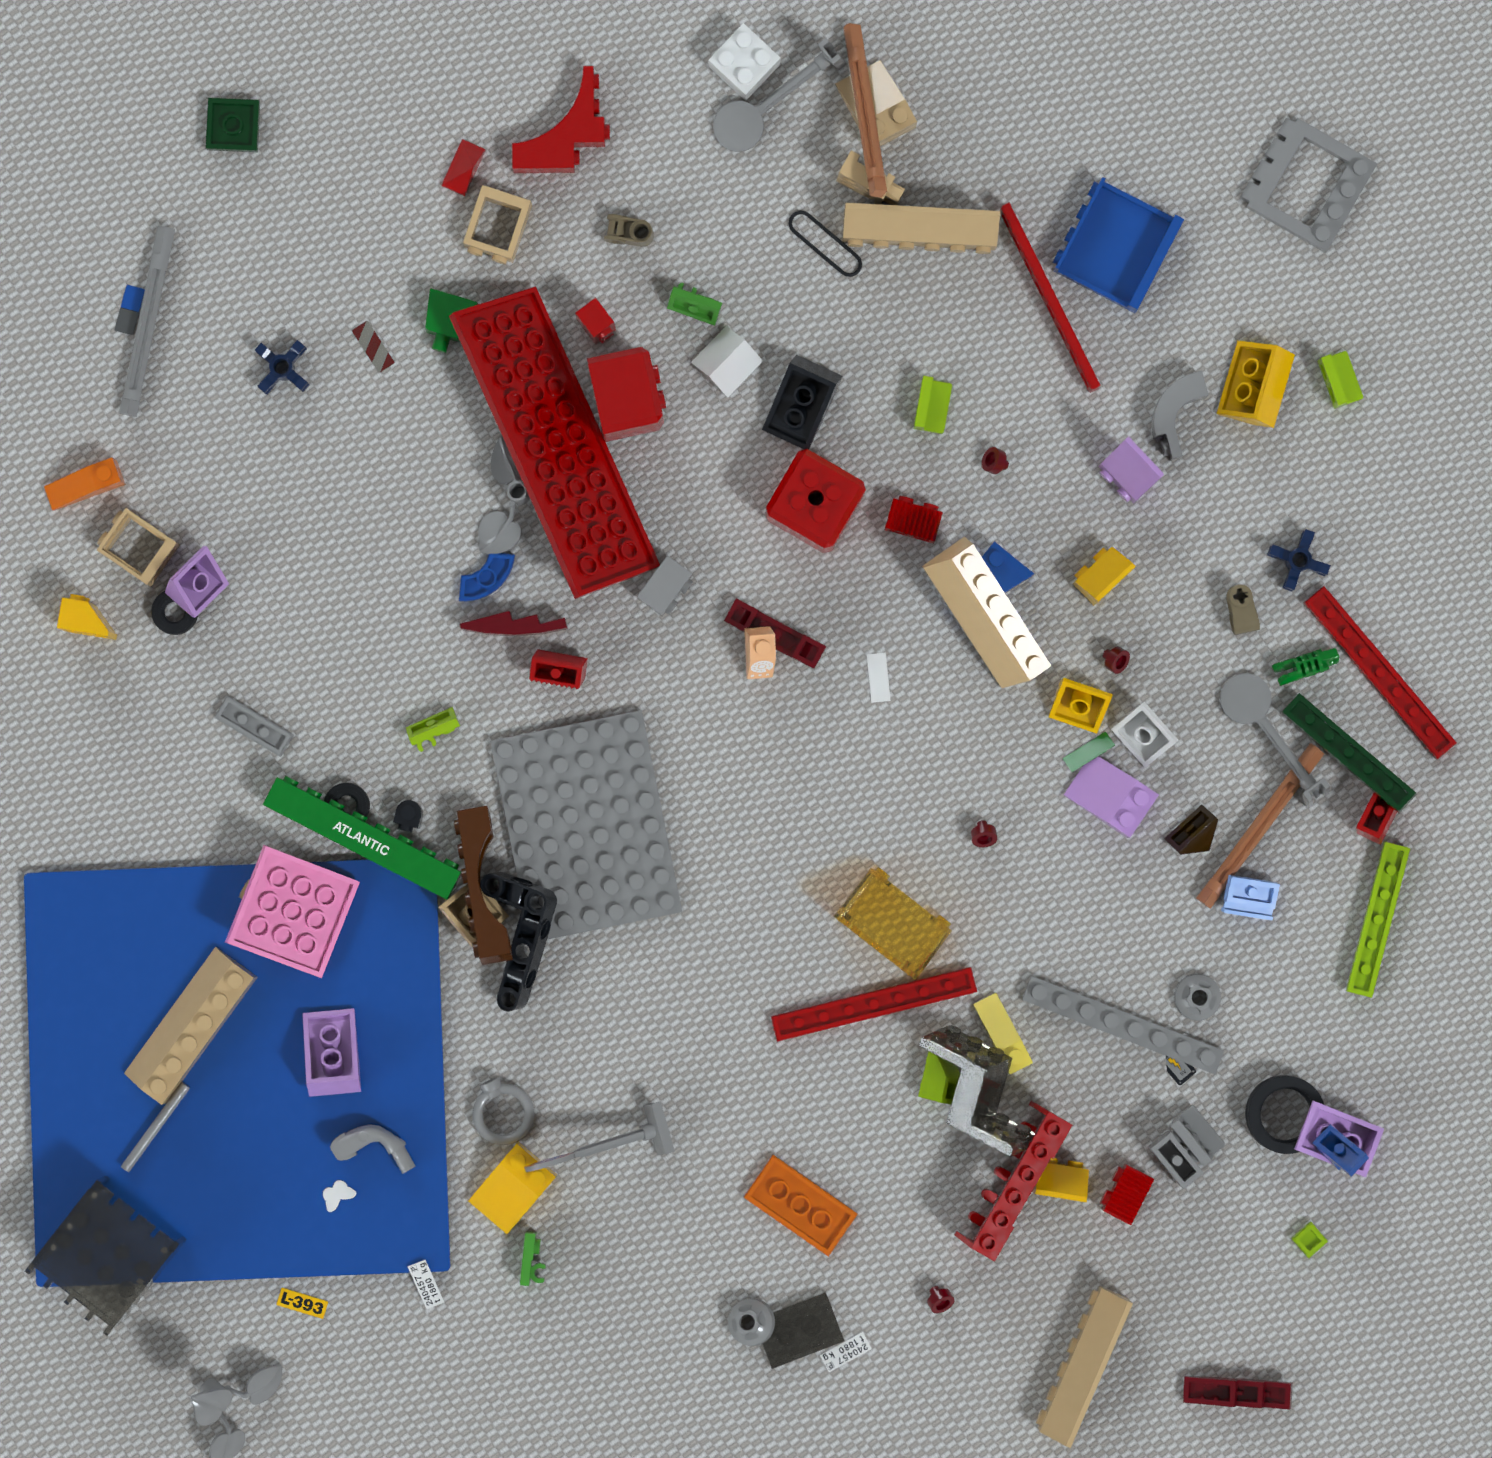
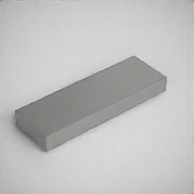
[214,695,294,757]

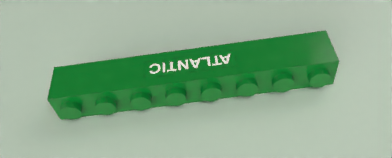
[263,775,462,900]

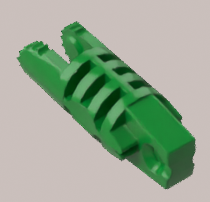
[1272,648,1340,686]

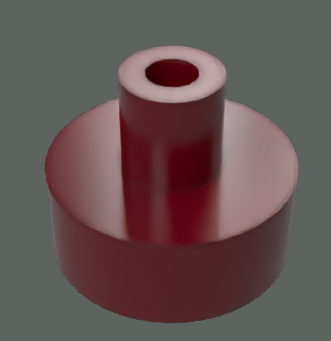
[982,447,1009,474]
[1103,646,1130,674]
[971,820,998,848]
[927,1286,955,1314]

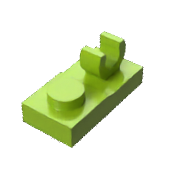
[405,707,460,752]

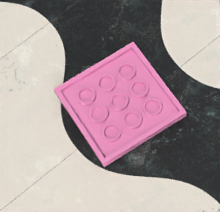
[225,845,360,978]

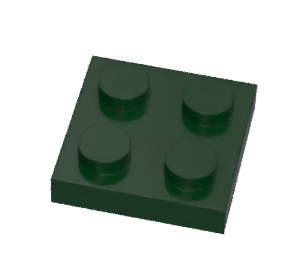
[206,98,260,153]

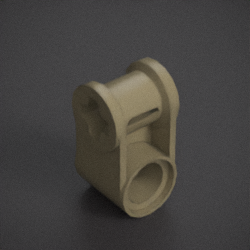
[603,214,654,247]
[1226,585,1260,635]

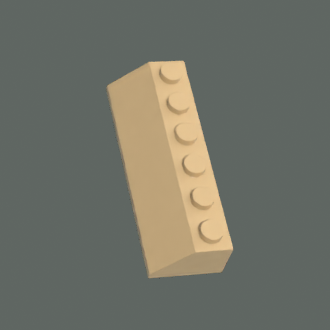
[842,203,1000,254]
[922,537,1051,688]
[124,947,257,1105]
[1036,1286,1133,1448]

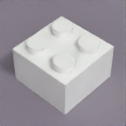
[708,23,781,101]

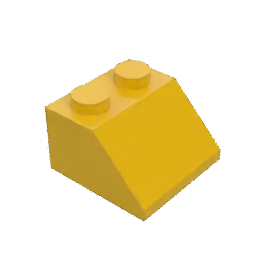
[1073,547,1136,606]
[57,594,117,640]
[1032,1158,1089,1202]

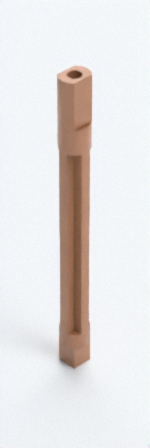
[843,23,887,198]
[1196,743,1324,909]

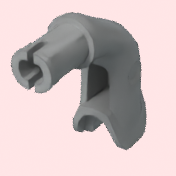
[330,1124,415,1174]

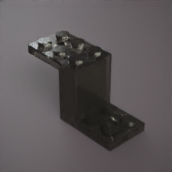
[919,1025,1036,1157]

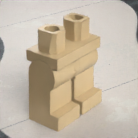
[836,150,905,205]

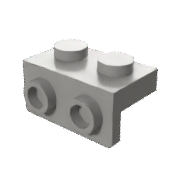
[1171,1105,1225,1166]

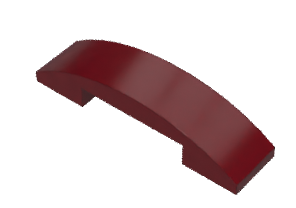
[724,598,827,669]

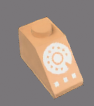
[744,626,776,679]

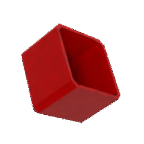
[587,347,666,442]
[765,449,866,553]

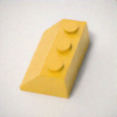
[1216,340,1295,428]

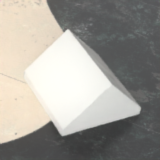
[691,326,763,398]
[1111,702,1178,768]

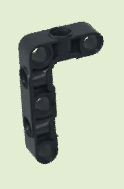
[480,872,557,1012]

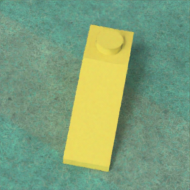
[973,993,1033,1074]

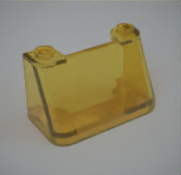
[833,867,952,981]

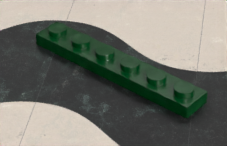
[1282,693,1417,813]

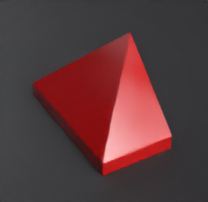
[441,139,486,196]

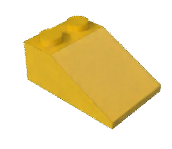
[468,1142,557,1234]

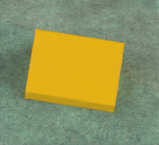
[1049,678,1113,734]

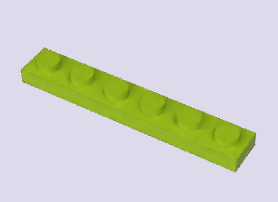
[1346,842,1410,998]

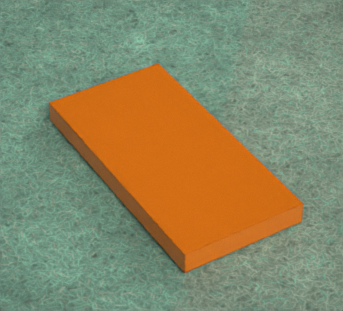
[744,1155,858,1257]

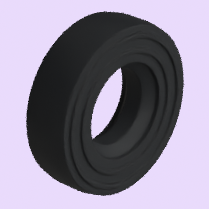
[151,591,198,635]
[324,783,370,817]

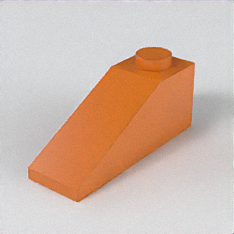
[44,457,126,511]

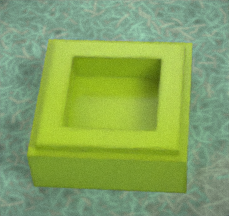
[1291,1221,1328,1258]

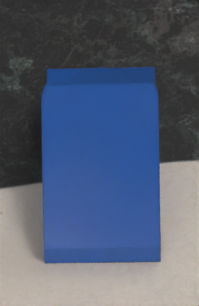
[1313,1124,1369,1177]

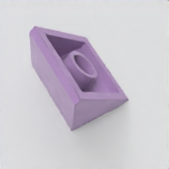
[165,546,229,618]

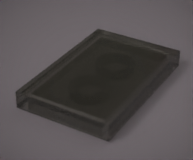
[753,1292,844,1369]

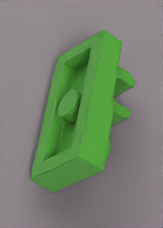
[667,283,722,326]
[520,1231,546,1286]

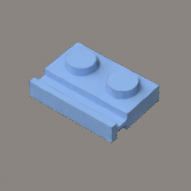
[1221,875,1280,920]

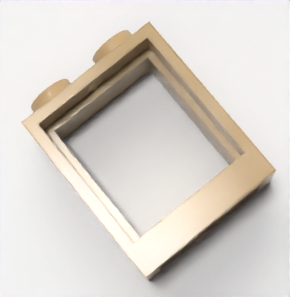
[463,185,532,265]
[97,508,180,587]

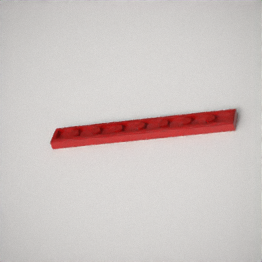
[1000,202,1101,393]
[1303,586,1457,760]
[771,967,977,1042]

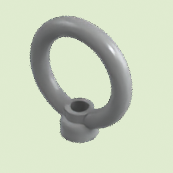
[472,1077,535,1145]

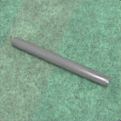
[121,1082,190,1172]

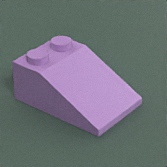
[1098,436,1164,504]
[1064,756,1159,838]
[303,1008,361,1097]
[1294,1101,1384,1177]

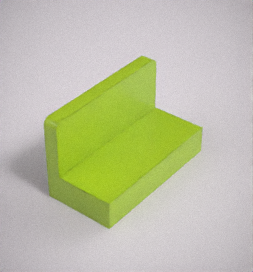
[1317,351,1363,409]
[913,376,952,434]

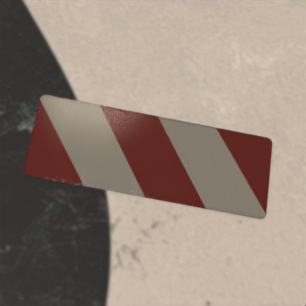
[352,321,395,373]

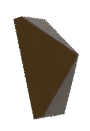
[1164,804,1218,855]

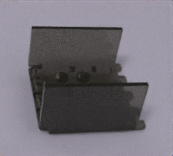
[24,1176,187,1336]

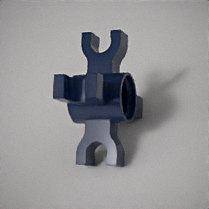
[255,340,310,395]
[1267,529,1331,592]

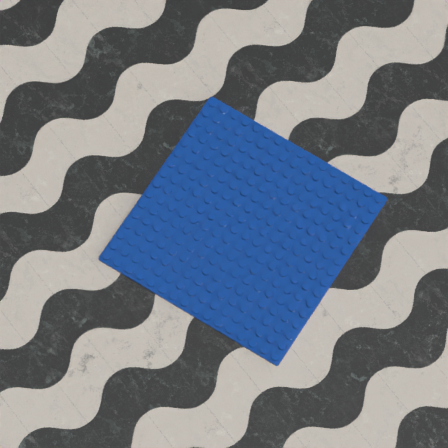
[24,860,451,1287]

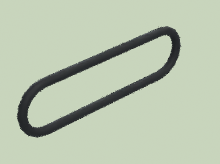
[788,210,862,277]

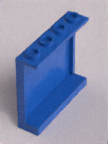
[1052,177,1184,313]

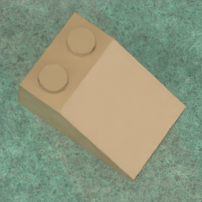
[835,60,917,146]

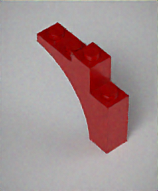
[512,66,610,173]

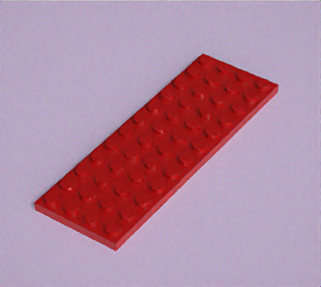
[449,286,660,599]

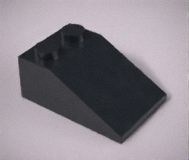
[762,355,843,449]

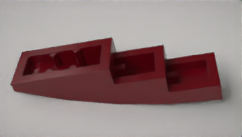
[460,611,568,636]
[1183,1376,1293,1410]

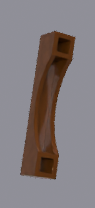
[454,806,513,965]

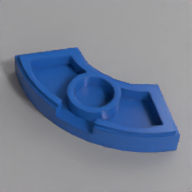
[459,553,515,602]

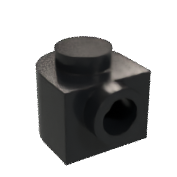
[393,800,423,832]

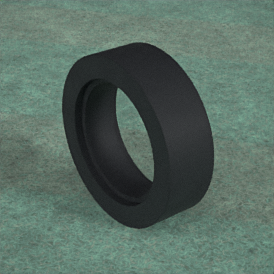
[1245,1075,1324,1154]

